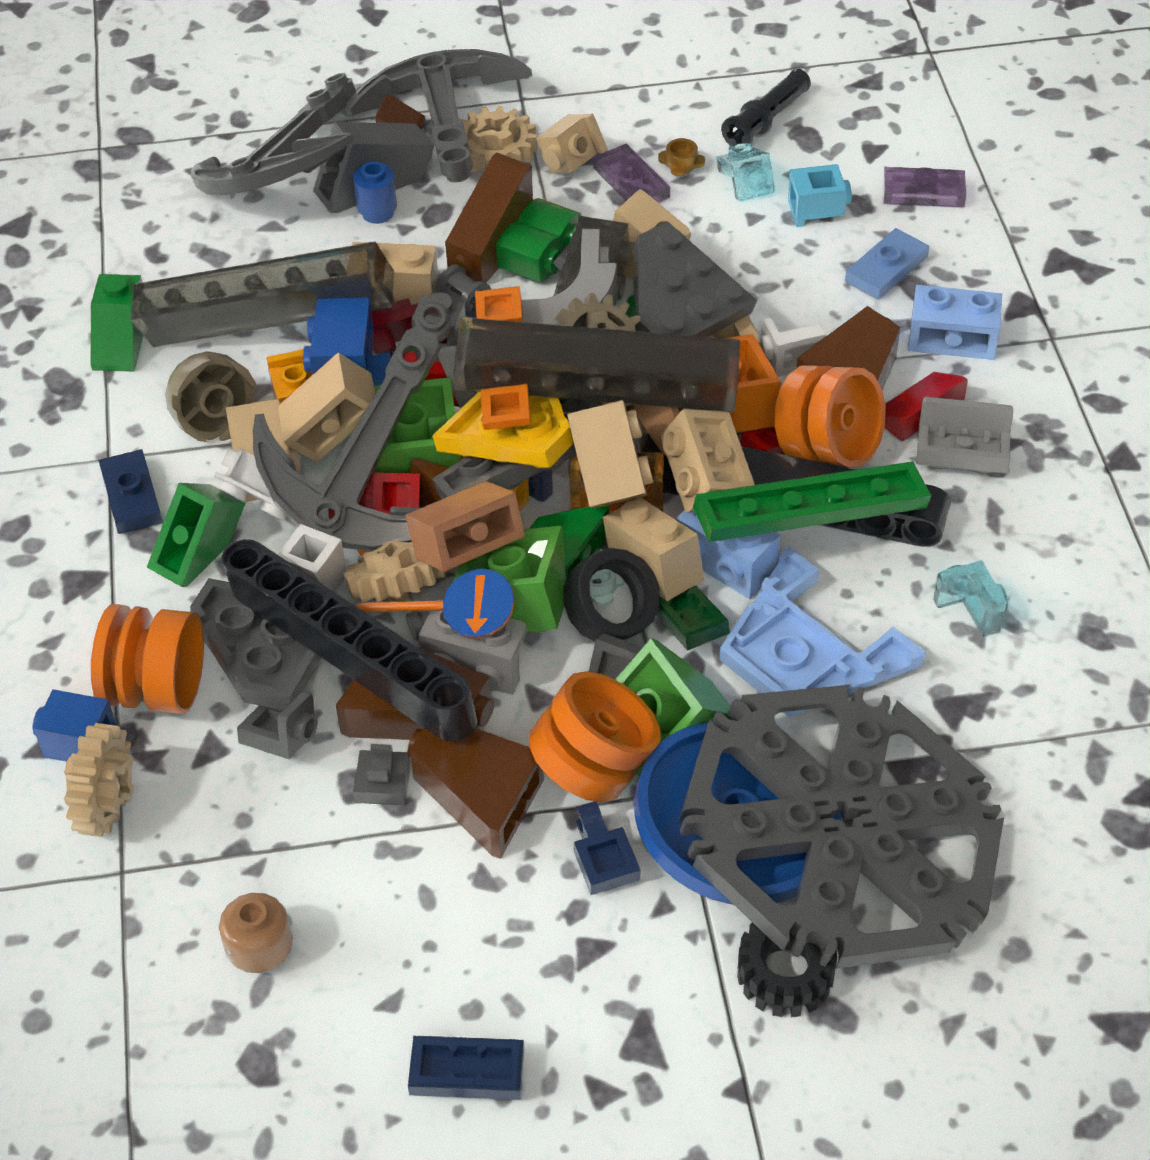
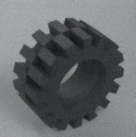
[737,922,837,1018]

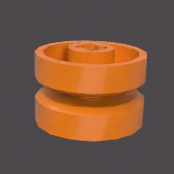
[774,365,886,468]
[529,671,661,803]

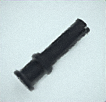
[721,69,811,150]

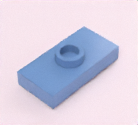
[845,228,929,300]

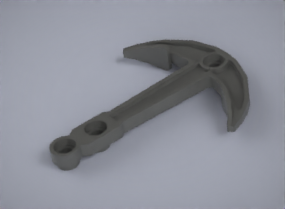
[345,49,532,183]
[190,73,356,195]
[253,302,452,551]

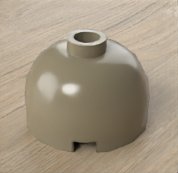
[165,351,257,442]

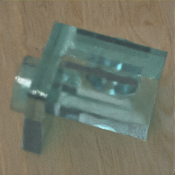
[716,143,775,201]
[933,560,1008,637]

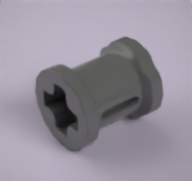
[436,264,491,317]

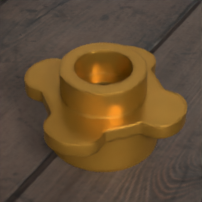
[658,138,705,176]

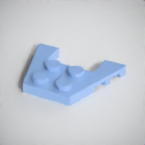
[719,546,926,717]

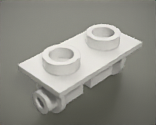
[214,448,288,522]

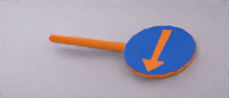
[356,569,515,639]

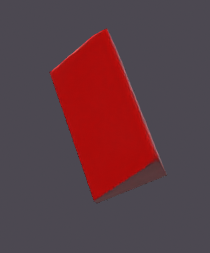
[884,372,968,442]

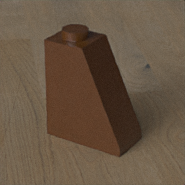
[445,152,533,283]
[797,306,900,391]
[336,647,494,740]
[407,728,544,859]

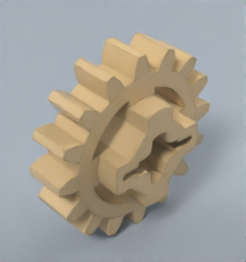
[459,106,537,173]
[344,539,449,602]
[64,723,134,837]

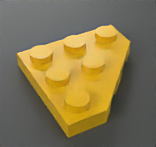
[432,366,574,468]

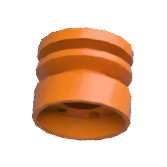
[91,604,204,714]

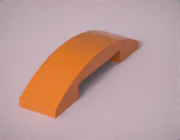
[475,286,531,430]

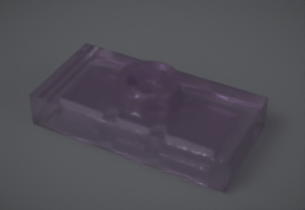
[593,143,670,203]
[883,166,966,207]

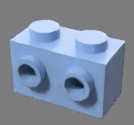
[908,284,1003,360]
[676,510,781,599]

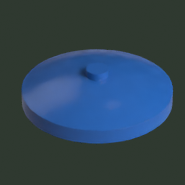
[634,723,841,905]

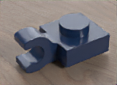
[574,801,641,895]

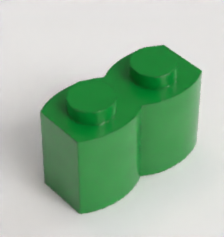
[496,198,584,283]

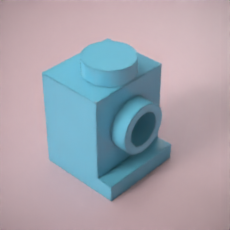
[788,164,852,227]

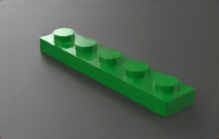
[693,461,931,542]

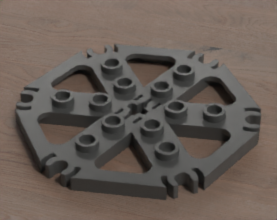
[678,684,1004,969]

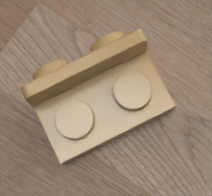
[661,409,755,513]

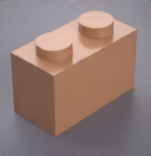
[405,481,525,572]

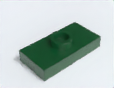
[656,585,730,651]

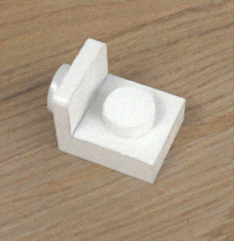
[759,317,827,377]

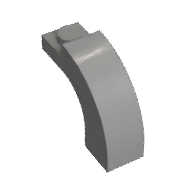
[522,229,618,362]

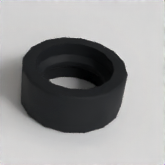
[563,548,660,642]

